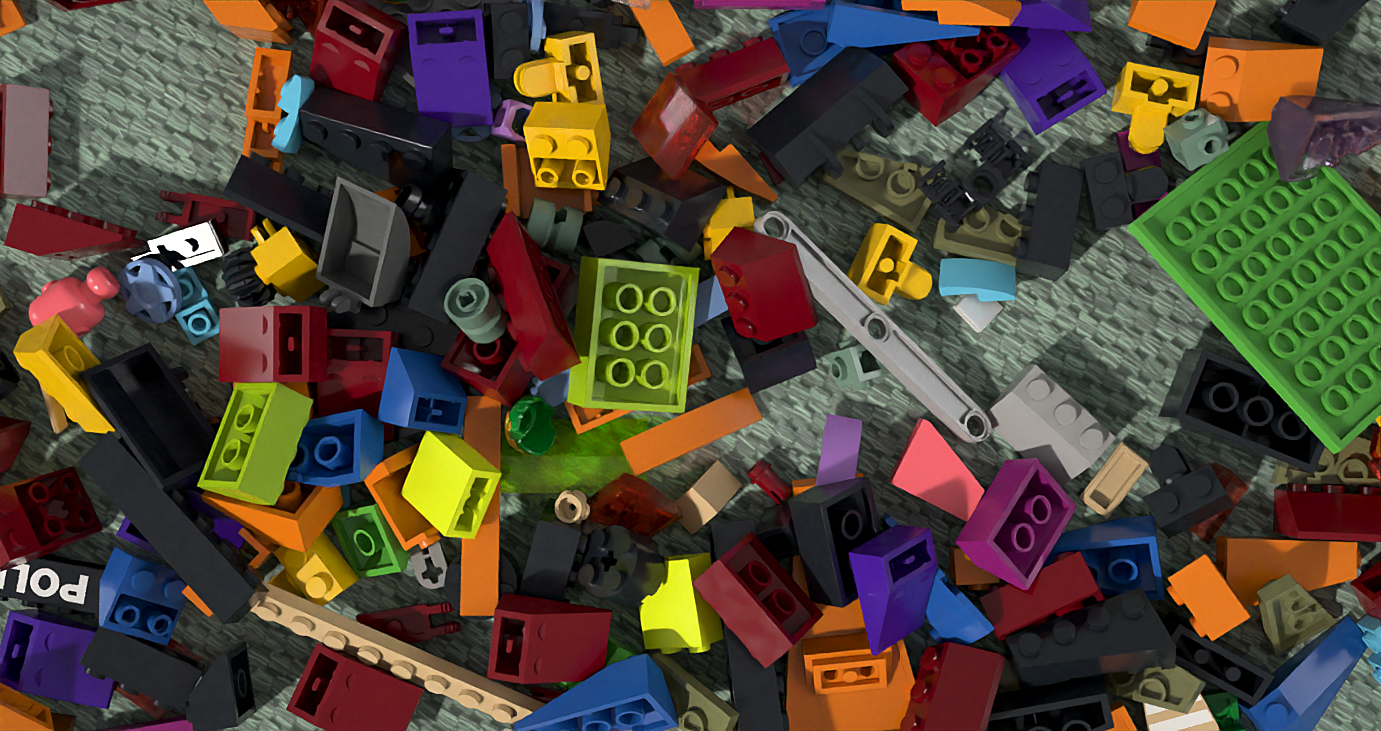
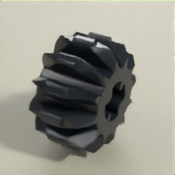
[221,246,278,307]

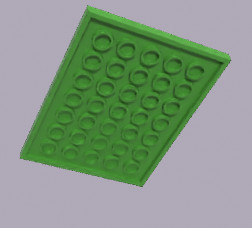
[1127,120,1381,455]

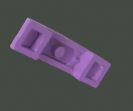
[815,414,863,486]

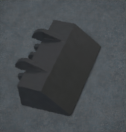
[745,46,909,191]
[78,342,222,490]

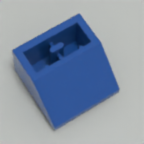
[377,347,468,434]
[99,546,188,645]

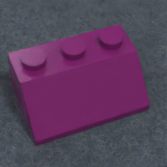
[955,458,1077,590]

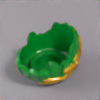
[505,395,557,457]

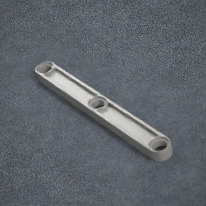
[753,211,991,444]

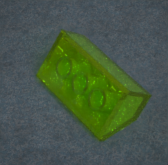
[501,419,648,493]

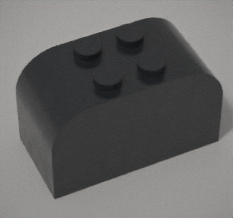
[1158,348,1325,474]

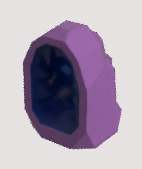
[490,99,533,147]

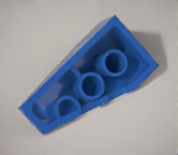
[827,0,980,48]
[285,409,384,488]
[881,513,995,646]
[1041,515,1165,601]
[1237,615,1368,731]
[514,654,679,731]

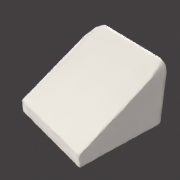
[953,294,1003,333]

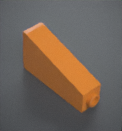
[1216,535,1361,607]

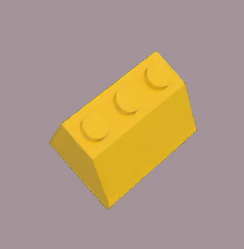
[13,313,116,434]

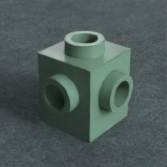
[1163,107,1229,171]
[828,338,889,392]

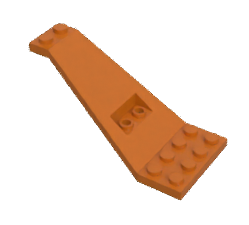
[784,473,915,731]

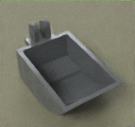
[315,176,411,313]

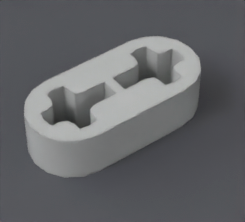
[410,532,449,589]

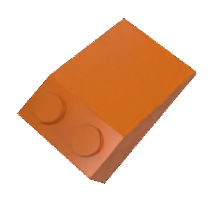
[1198,36,1324,122]
[201,480,344,553]

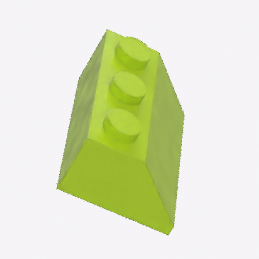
[197,382,313,505]

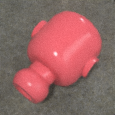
[28,266,120,339]

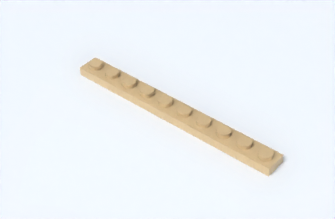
[250,581,546,725]

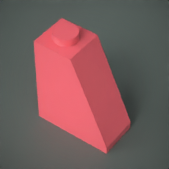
[887,418,985,522]

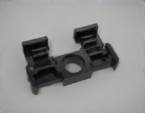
[916,118,1032,233]

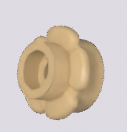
[555,490,590,524]

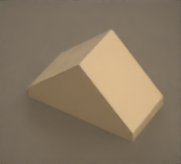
[667,460,742,535]

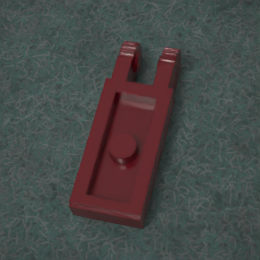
[155,190,260,242]
[356,601,462,644]

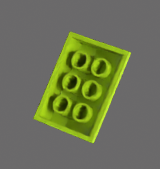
[567,256,700,413]

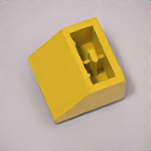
[523,101,611,190]

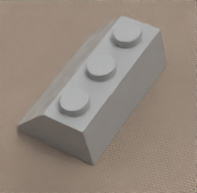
[985,364,1116,488]

